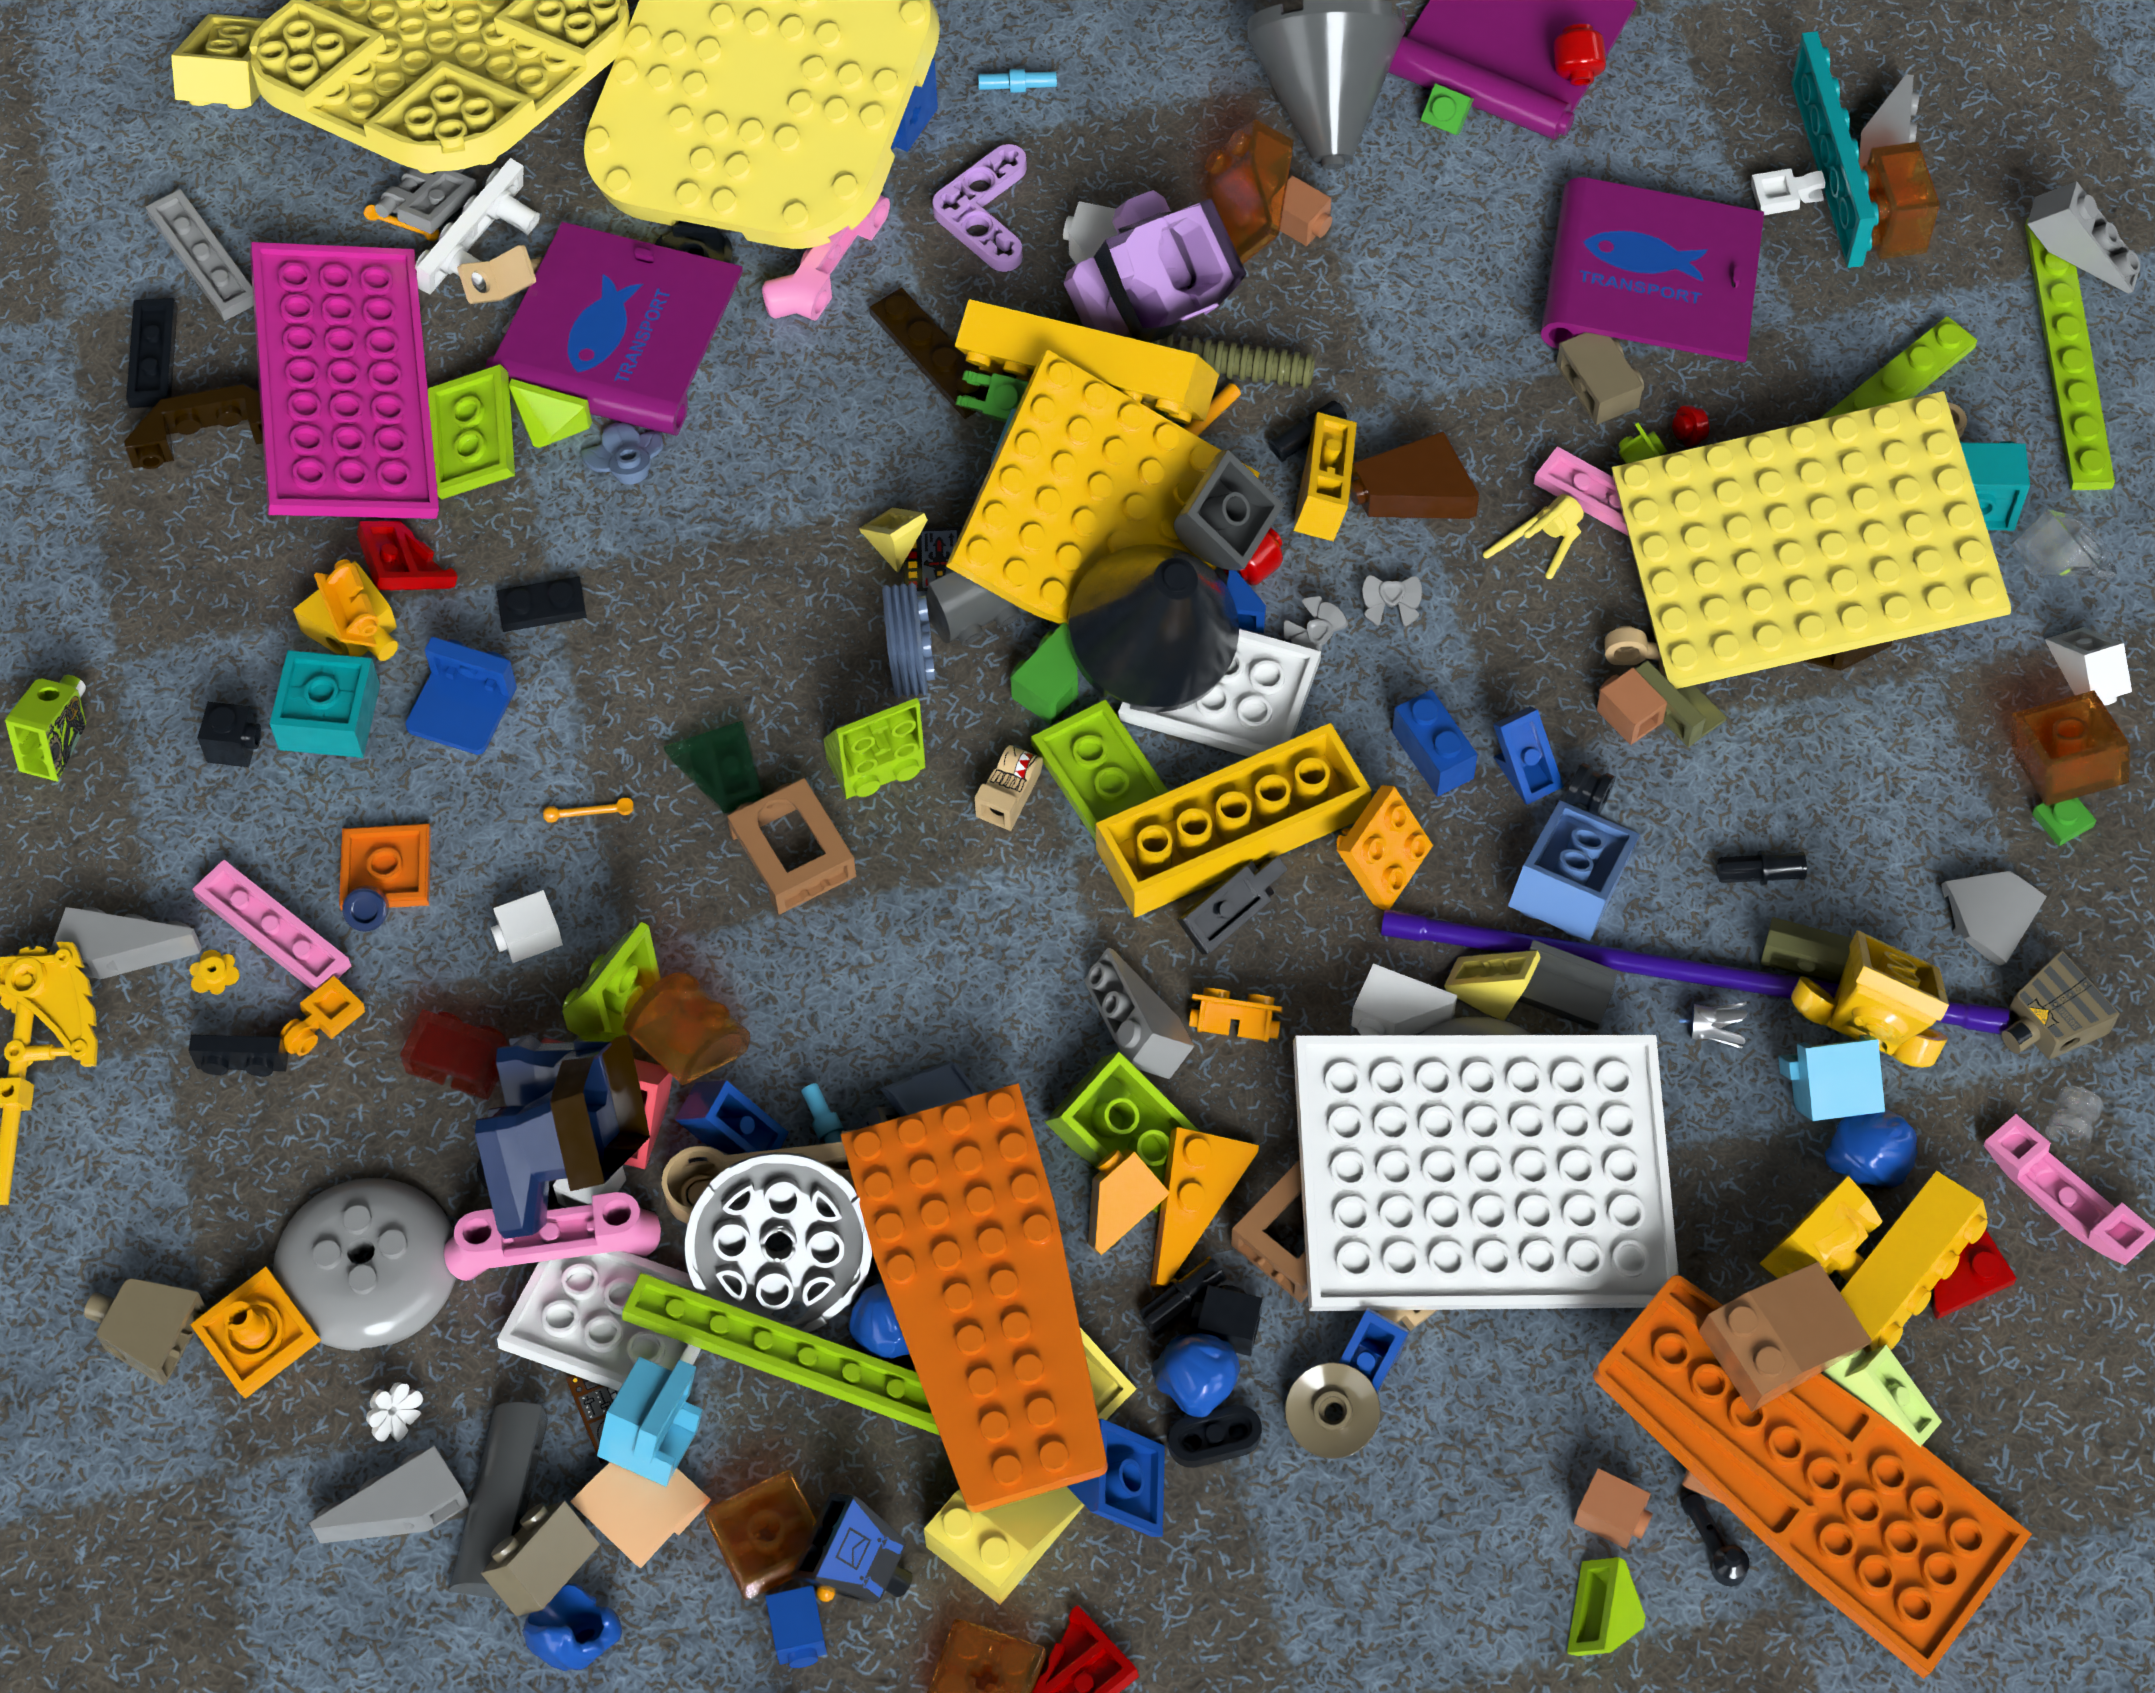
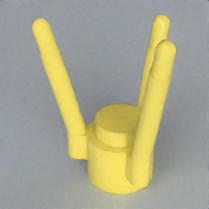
[1483,494,1584,579]

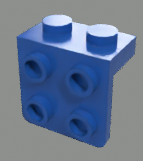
[405,636,517,755]

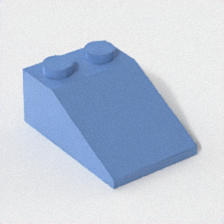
[1508,800,1640,941]

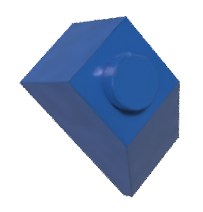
[675,1080,789,1155]

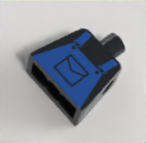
[791,1493,913,1604]

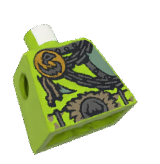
[5,675,86,782]

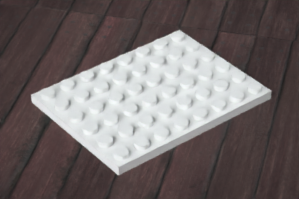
[1293,1035,1679,1311]

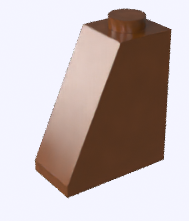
[1349,431,1479,519]

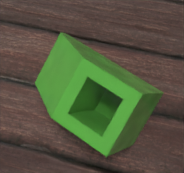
[1010,623,1078,725]

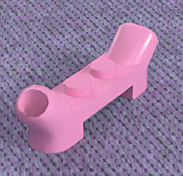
[762,195,890,321]
[444,1192,661,1281]

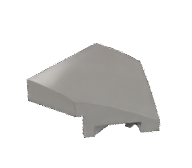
[1941,871,2047,966]

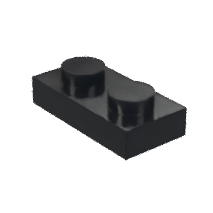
[496,576,587,632]
[188,1034,288,1077]

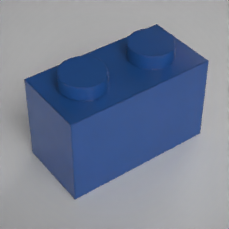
[1392,689,1478,797]

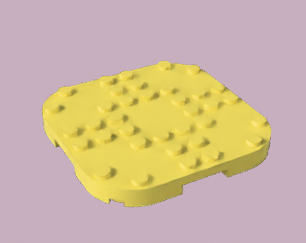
[249,0,631,173]
[584,0,940,249]

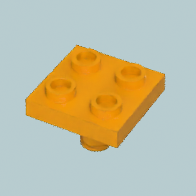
[1337,785,1433,910]
[190,1266,321,1399]

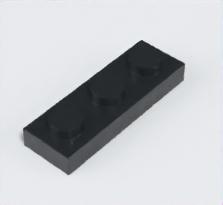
[126,298,178,408]

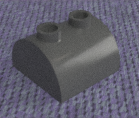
[1174,449,1285,570]
[926,571,1021,646]

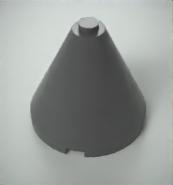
[1247,0,1405,170]

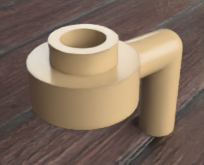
[1604,626,1665,677]

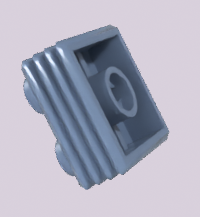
[882,582,936,698]

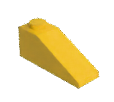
[1293,412,1357,542]

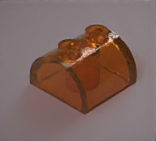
[623,972,750,1085]

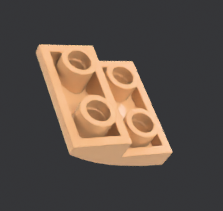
[570,1462,711,1568]

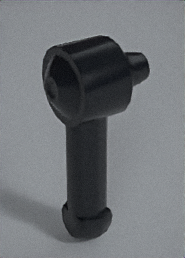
[1682,1493,1750,1587]

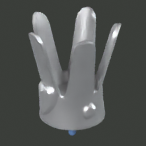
[1678,1002,1748,1048]

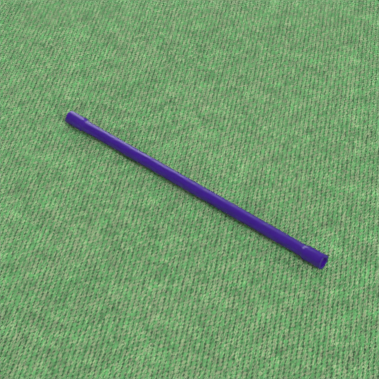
[1381,909,2009,1035]

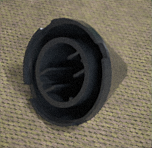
[1067,544,1239,712]

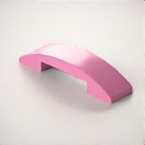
[1984,1114,2155,1265]

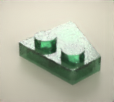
[664,721,764,814]

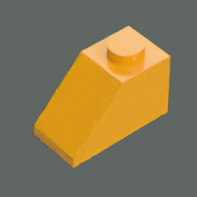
[1088,1148,1170,1255]

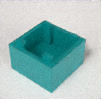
[1960,441,2030,531]
[269,650,380,758]

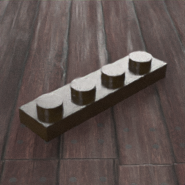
[869,287,989,419]

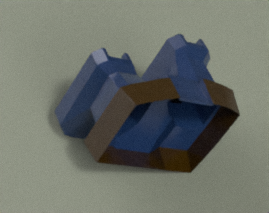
[475,1030,650,1239]

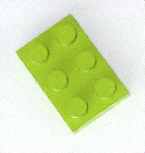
[428,364,515,500]
[1031,699,1169,842]

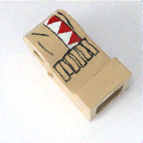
[975,745,1043,831]

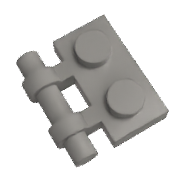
[375,168,477,234]

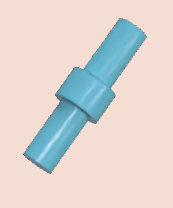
[978,68,1057,93]
[801,1083,844,1144]

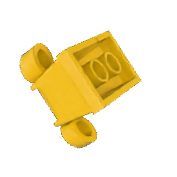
[1791,930,1949,1068]

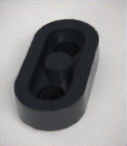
[1168,1405,1262,1468]

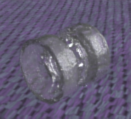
[2045,1086,2104,1149]

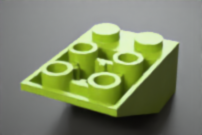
[824,698,926,799]

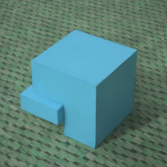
[1778,1034,1885,1121]
[597,1357,703,1487]

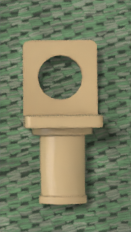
[457,245,543,304]

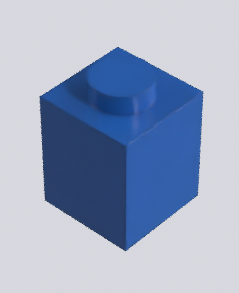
[765,1585,827,1668]

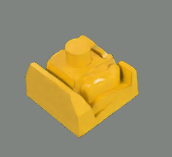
[1759,1176,1883,1282]

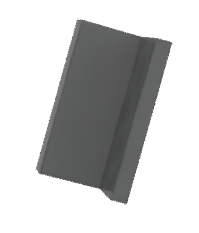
[1518,940,1618,1031]

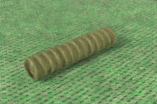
[1151,334,1315,389]

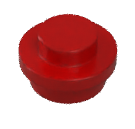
[1672,405,1709,447]

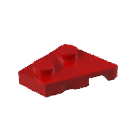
[357,521,458,590]
[1933,1229,2017,1319]
[1032,1605,1139,1693]

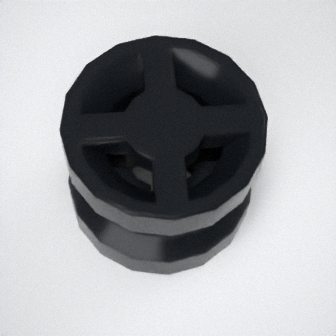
[1566,763,1616,816]

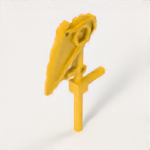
[0,942,98,1205]

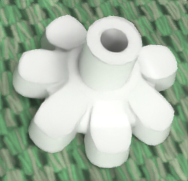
[366,1382,423,1442]

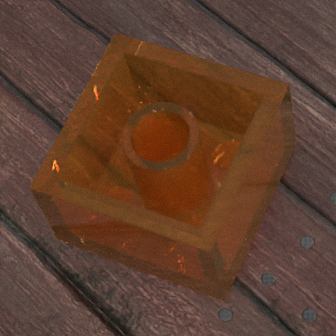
[1862,142,1940,260]
[2012,690,2130,806]

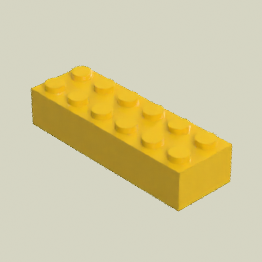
[955,299,1219,424]
[1095,723,1372,918]

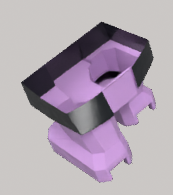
[1064,190,1247,343]

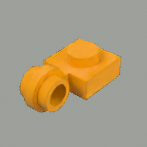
[280,976,365,1056]

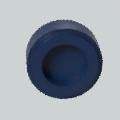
[342,885,389,932]

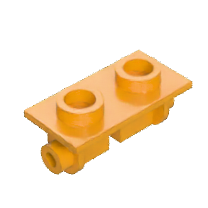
[314,559,379,647]
[1189,988,1283,1042]

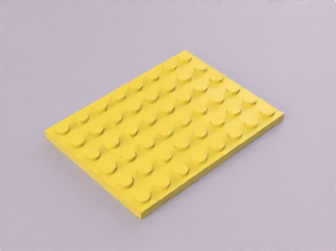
[1612,391,2011,689]

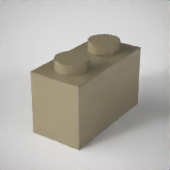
[1556,332,1644,425]
[481,1501,600,1617]

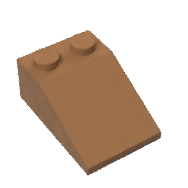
[1699,1261,1872,1412]

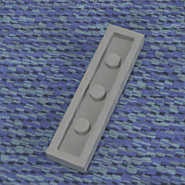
[145,189,254,321]

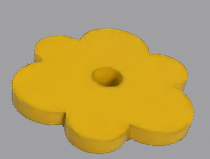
[189,950,240,995]

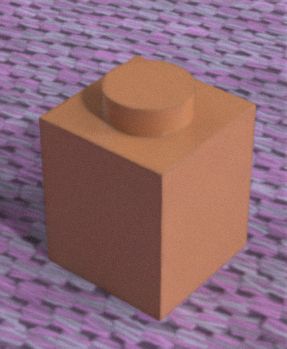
[1268,175,1332,246]
[1597,668,1667,745]
[1574,1468,1653,1549]

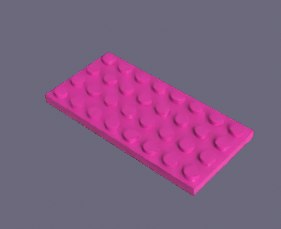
[250,242,439,519]

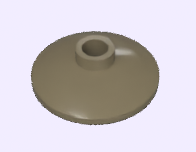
[1285,1363,1381,1459]

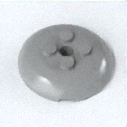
[685,1152,872,1333]
[273,1178,456,1351]

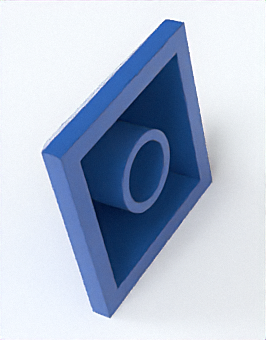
[1067,1419,1165,1537]

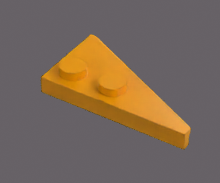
[1150,1127,1259,1288]

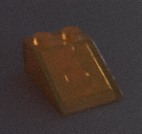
[1205,119,1294,265]

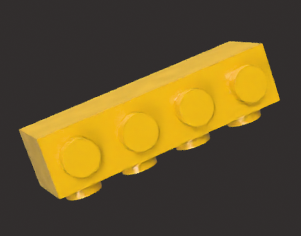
[1840,1170,1988,1353]

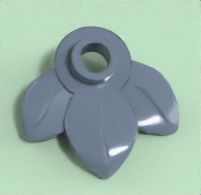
[581,423,664,485]

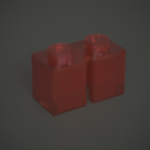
[400,1009,507,1100]

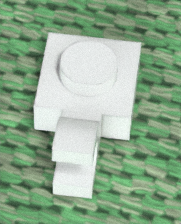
[1751,168,1826,215]

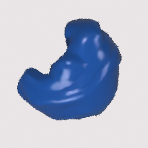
[1825,1108,1918,1189]
[849,1279,909,1359]
[1151,1333,1241,1417]
[522,1582,622,1671]

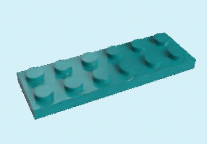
[1791,31,1879,268]

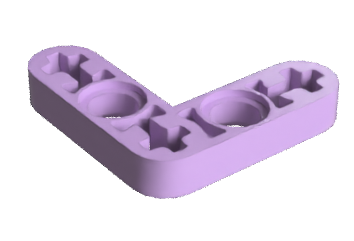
[932,144,1027,272]

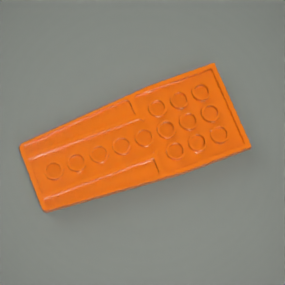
[841,1083,1108,1513]
[1593,1275,2032,1679]

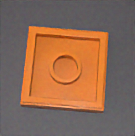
[339,823,431,910]

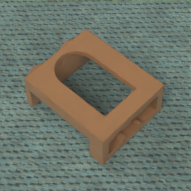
[727,778,856,915]
[1231,1159,1308,1303]

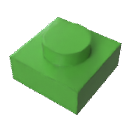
[1420,83,1474,135]
[2032,788,2096,846]

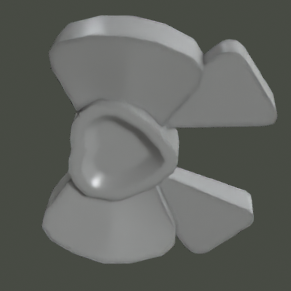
[1362,575,1422,627]
[1284,596,1348,652]

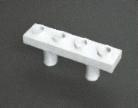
[415,158,540,294]

